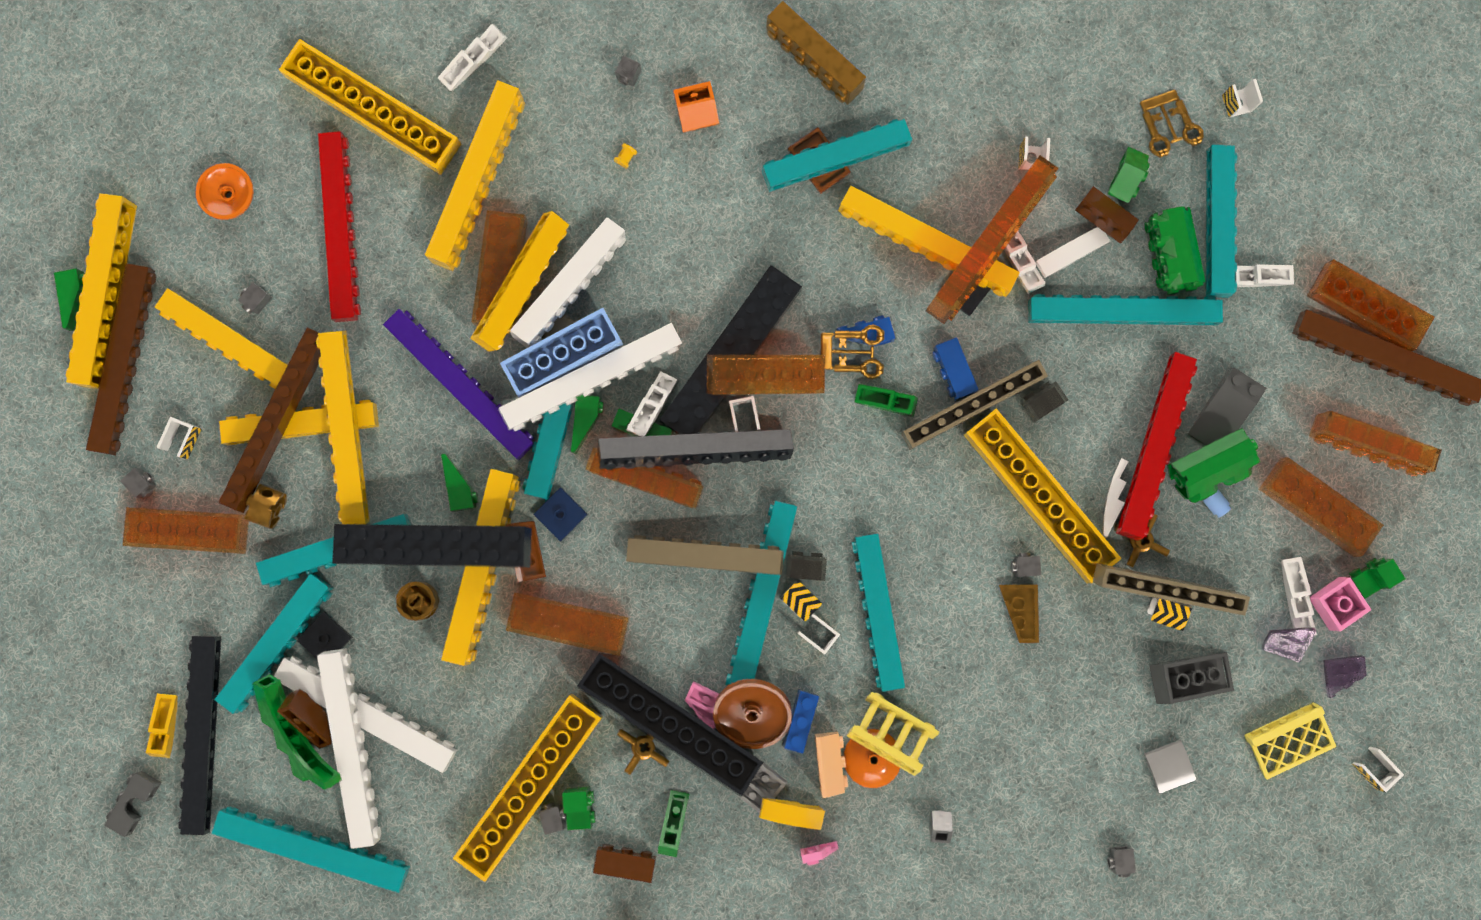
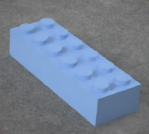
[500,308,623,398]

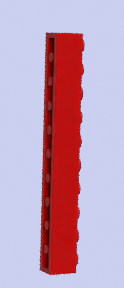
[318,131,361,322]
[1116,352,1198,541]

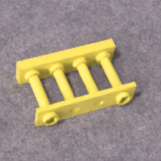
[847,692,940,776]

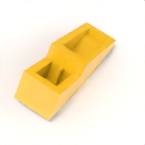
[145,693,178,758]
[759,798,825,830]

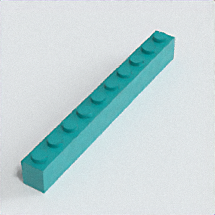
[1028,294,1223,326]
[725,501,798,685]
[211,807,410,893]

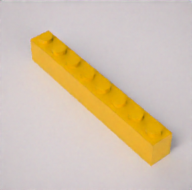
[470,211,569,352]
[155,288,288,389]
[219,400,379,446]

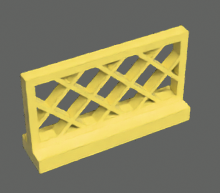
[1244,702,1336,780]

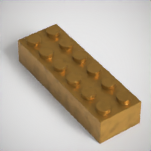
[767,1,866,105]

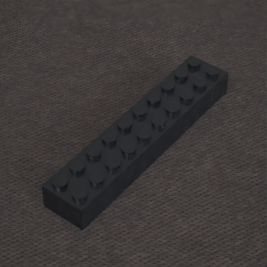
[660,265,802,435]
[332,524,532,568]
[577,653,764,797]

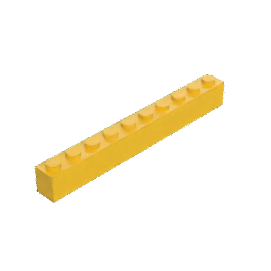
[838,186,1020,297]
[316,331,370,524]

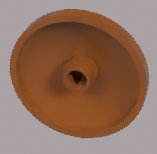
[713,679,792,749]

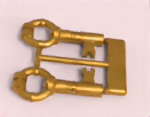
[1140,90,1204,158]
[821,324,885,379]

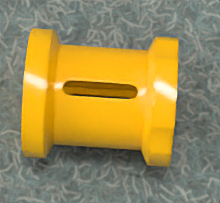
[614,143,637,169]

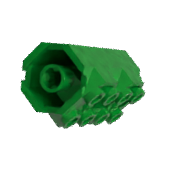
[1144,206,1206,295]
[1167,428,1260,503]

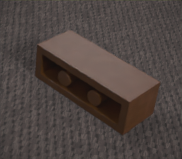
[1075,186,1139,244]
[277,689,332,749]
[593,844,656,883]

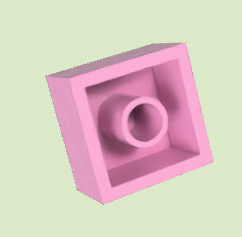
[1310,577,1371,632]

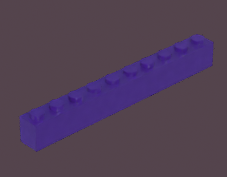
[383,309,534,460]

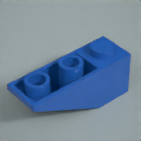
[834,315,896,346]

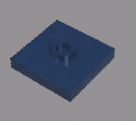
[533,487,588,542]

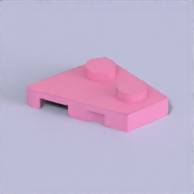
[685,681,719,729]
[800,841,838,865]

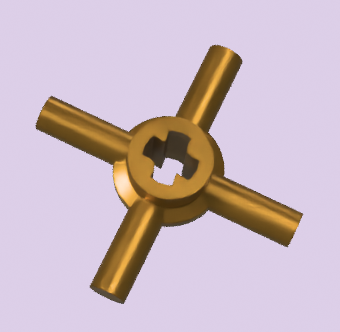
[1114,514,1170,568]
[617,729,670,775]

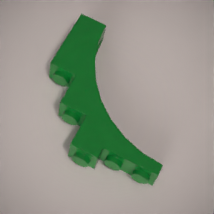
[253,674,342,790]

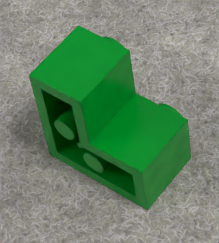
[1108,147,1150,203]
[1349,557,1406,599]
[562,786,596,830]

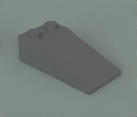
[1188,368,1267,445]
[1149,652,1234,704]

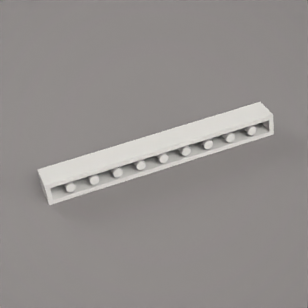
[498,323,682,431]
[317,648,381,849]
[274,656,457,773]

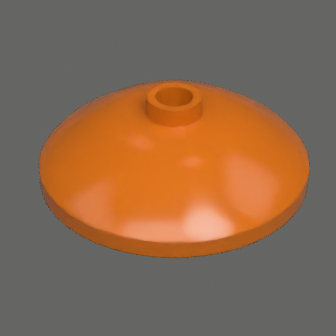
[196,163,254,220]
[844,729,900,788]

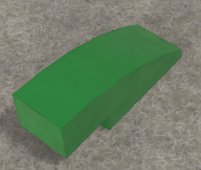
[854,384,918,417]

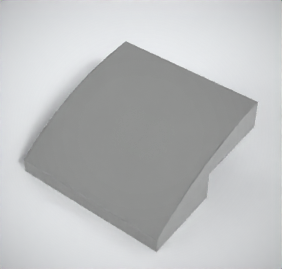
[1144,740,1196,793]
[737,757,788,813]

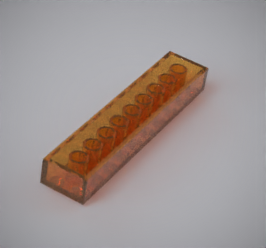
[926,155,1058,324]

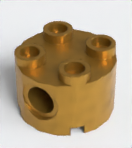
[244,484,287,529]
[396,582,440,621]

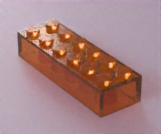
[471,210,528,326]
[1307,259,1435,351]
[707,354,825,395]
[1309,411,1442,476]
[585,447,704,510]
[1258,457,1384,557]
[122,507,249,554]
[506,592,630,656]

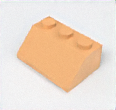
[814,732,848,798]

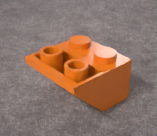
[673,81,719,133]

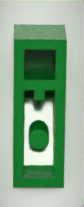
[54,268,85,331]
[571,395,604,454]
[441,454,479,512]
[658,790,690,857]

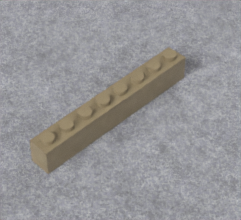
[901,360,1048,450]
[626,535,784,575]
[1092,563,1250,616]

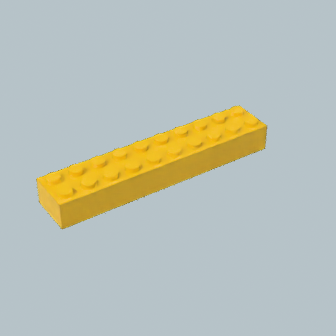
[279,39,462,175]
[425,80,525,271]
[66,193,137,389]
[964,408,1122,583]
[441,469,521,666]
[453,694,603,882]

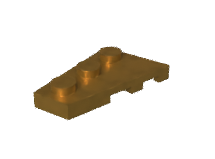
[999,585,1039,643]

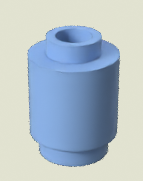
[1202,489,1231,518]

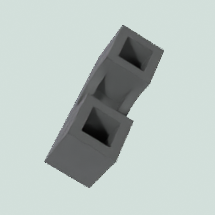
[104,771,162,837]

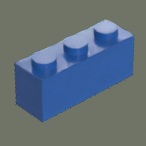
[932,337,979,401]
[782,689,819,754]

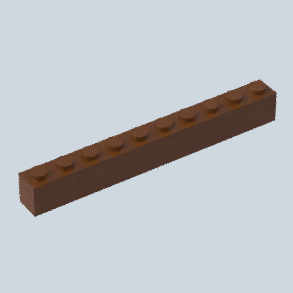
[86,263,156,456]
[1292,309,1481,406]
[218,327,321,513]

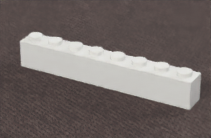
[510,218,626,348]

